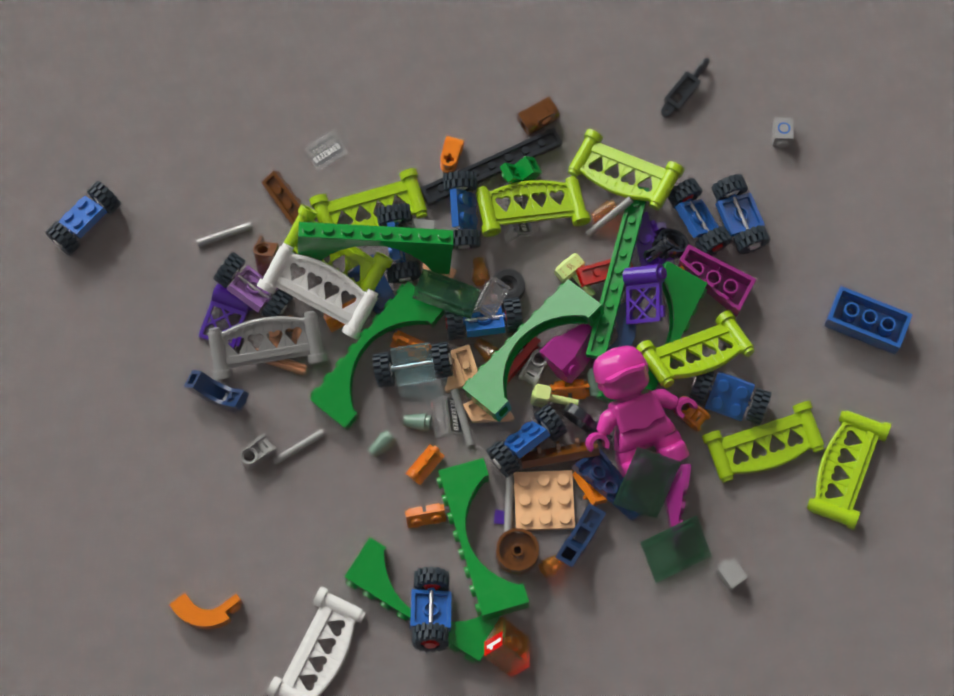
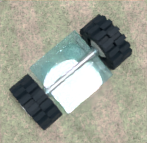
[372,342,453,388]

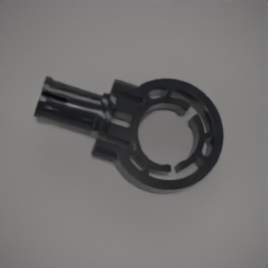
[643,228,689,262]
[562,403,612,443]

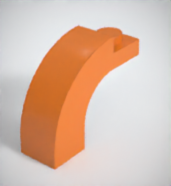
[169,593,243,630]

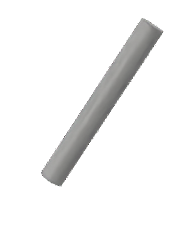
[586,197,633,237]
[197,222,253,247]
[451,388,475,446]
[272,429,326,465]
[504,476,514,532]

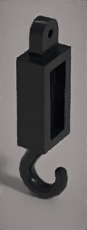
[661,57,711,118]

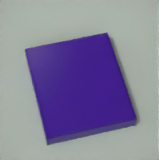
[494,510,505,525]

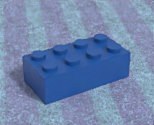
[824,286,913,355]

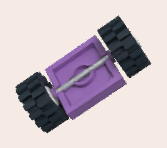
[213,251,293,317]

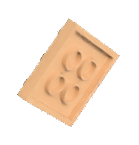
[514,470,575,531]

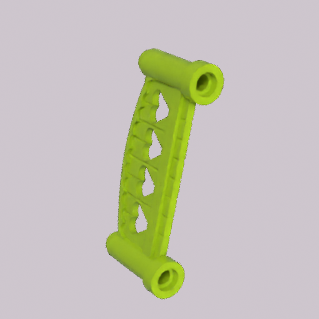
[568,129,685,211]
[309,168,427,226]
[475,176,591,237]
[284,204,393,292]
[636,310,755,388]
[702,400,825,483]
[806,410,892,530]

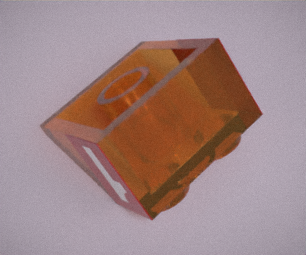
[484,616,530,678]

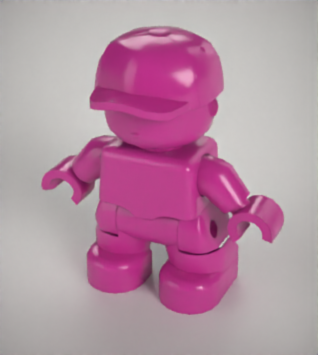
[585,346,698,480]

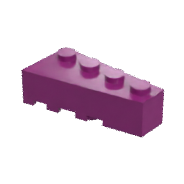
[678,244,756,318]

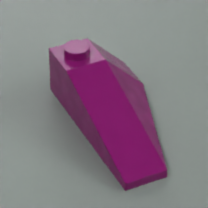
[539,324,593,383]
[659,464,691,549]

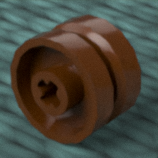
[496,528,539,576]

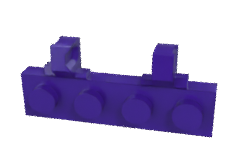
[636,212,675,266]

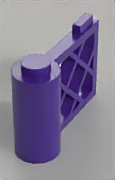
[623,264,667,325]
[198,284,254,349]

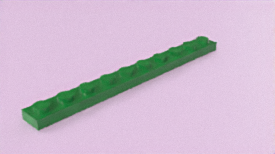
[586,186,650,359]

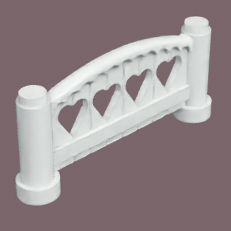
[257,243,378,340]
[266,586,366,696]

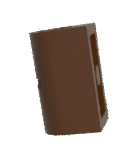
[517,96,561,136]
[253,235,279,277]

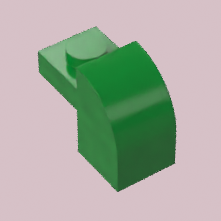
[500,156,543,184]

